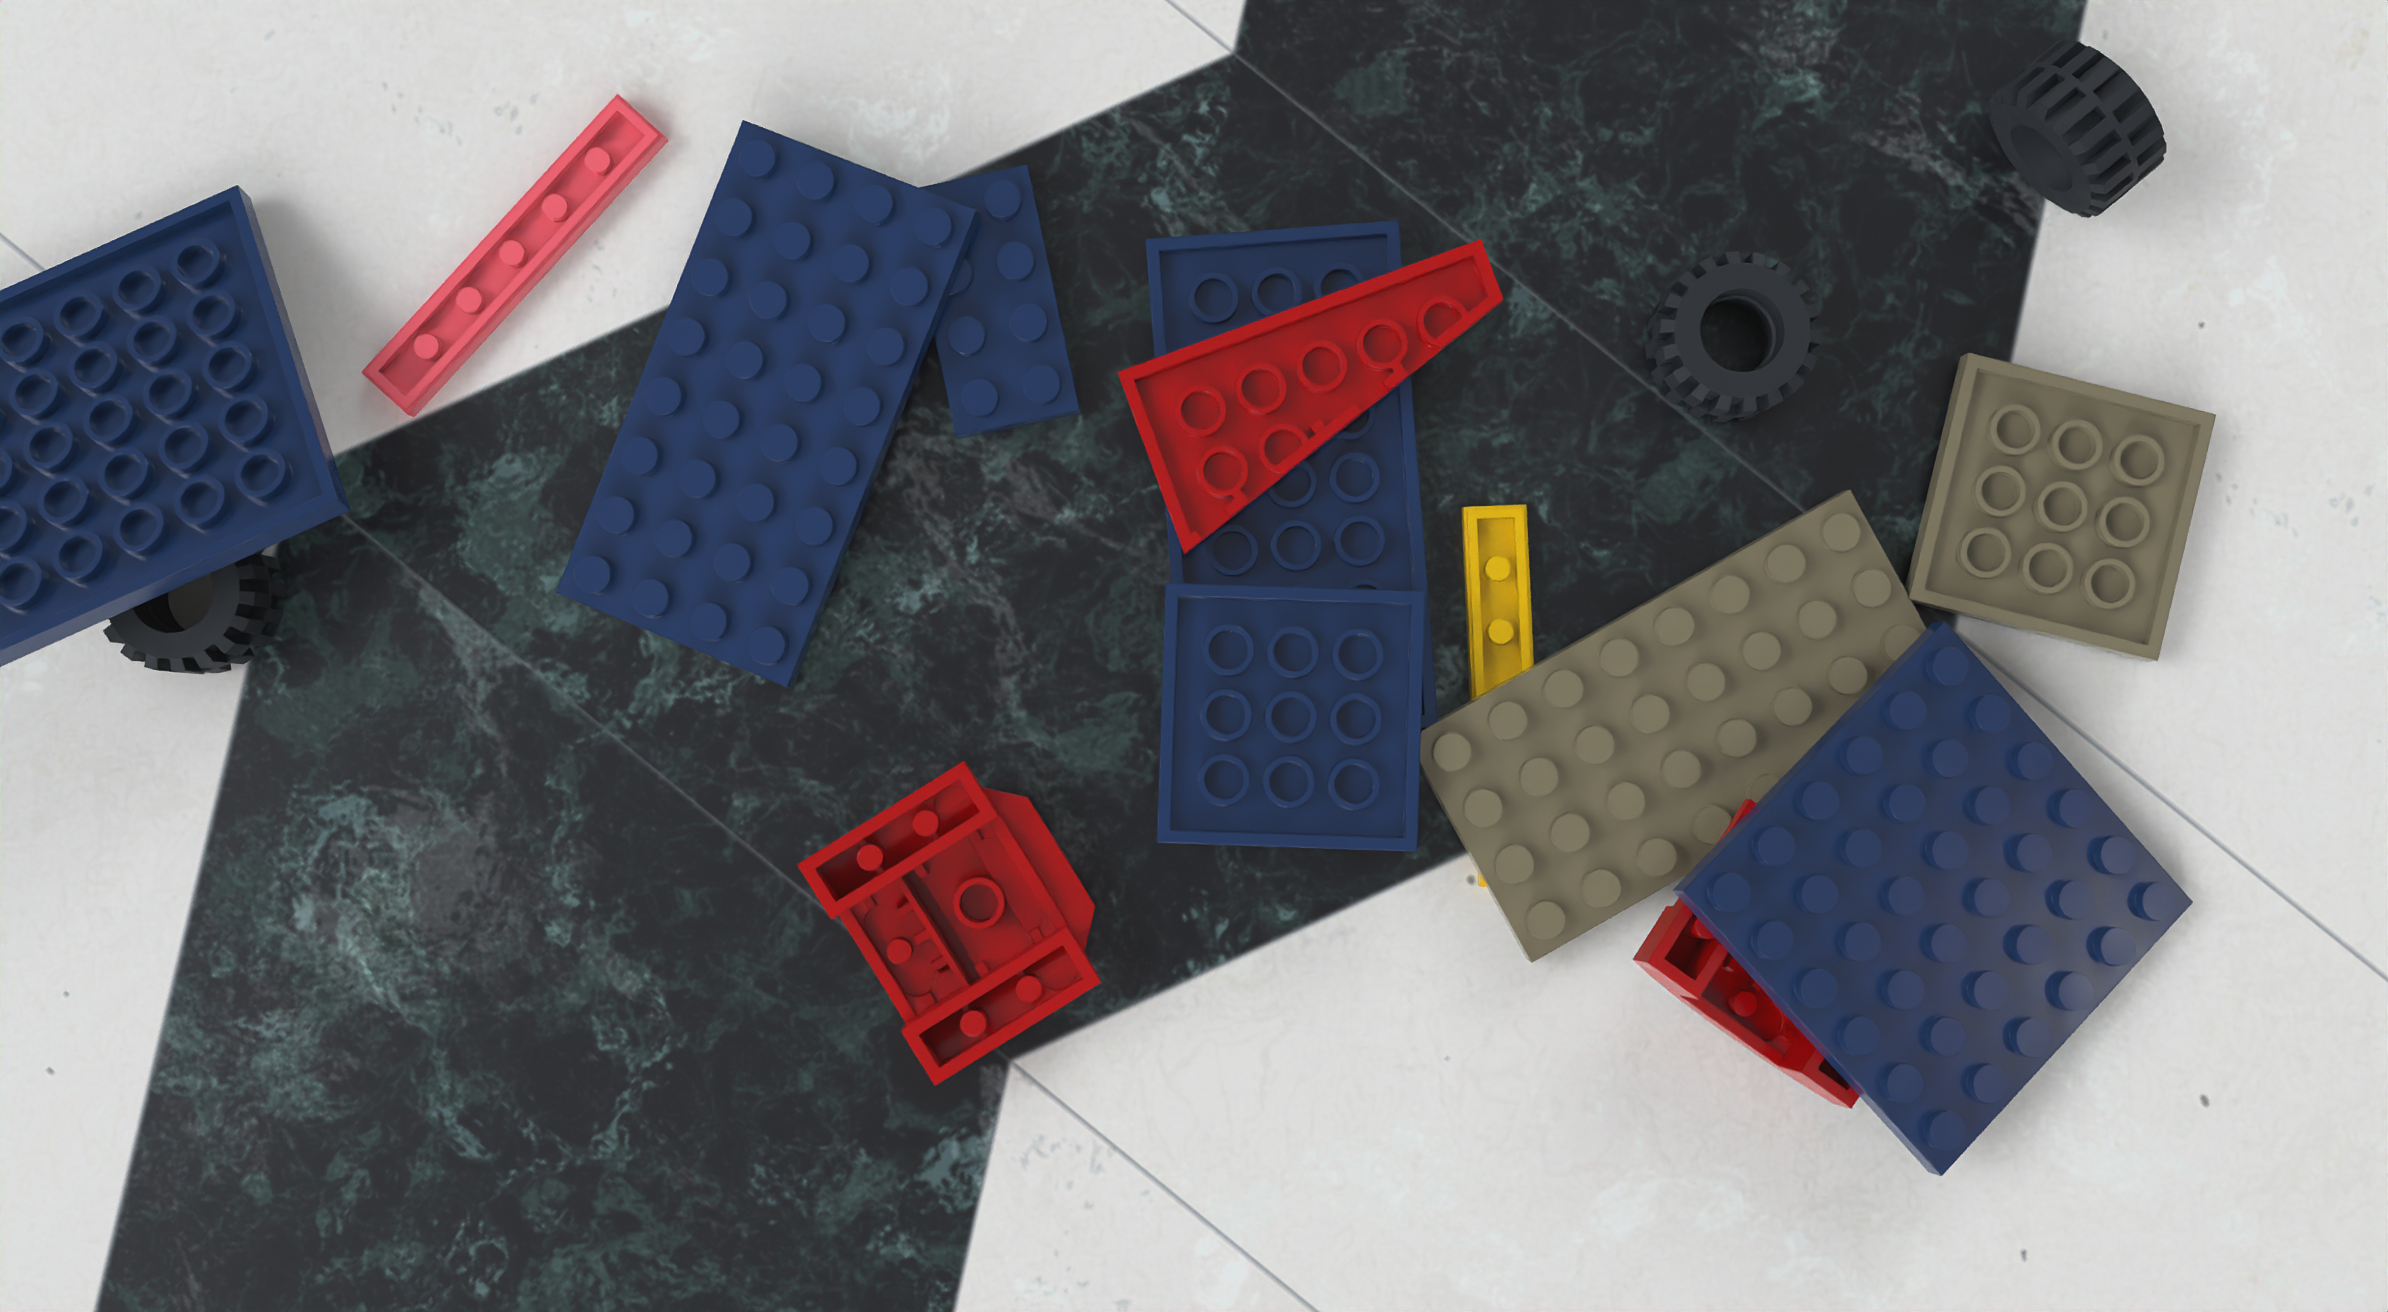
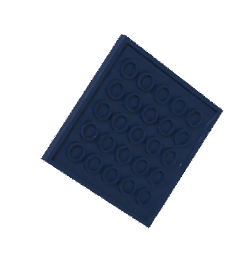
[0,185,351,667]
[1673,621,2193,1176]

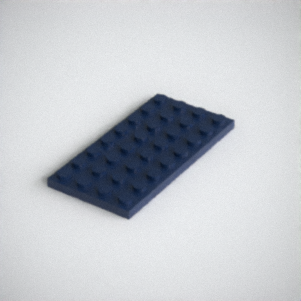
[556,120,981,687]
[1146,220,1438,728]

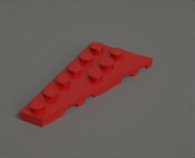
[1118,239,1503,555]

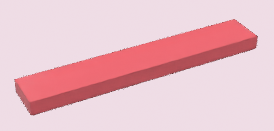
[361,94,668,417]

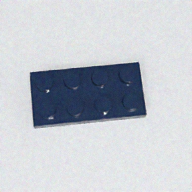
[918,164,1081,439]

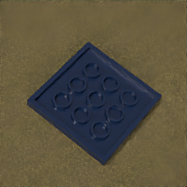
[1157,583,1425,852]

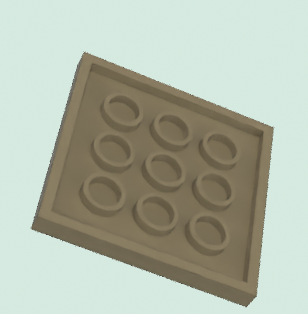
[1905,353,2216,662]

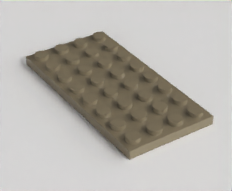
[1420,490,1927,963]

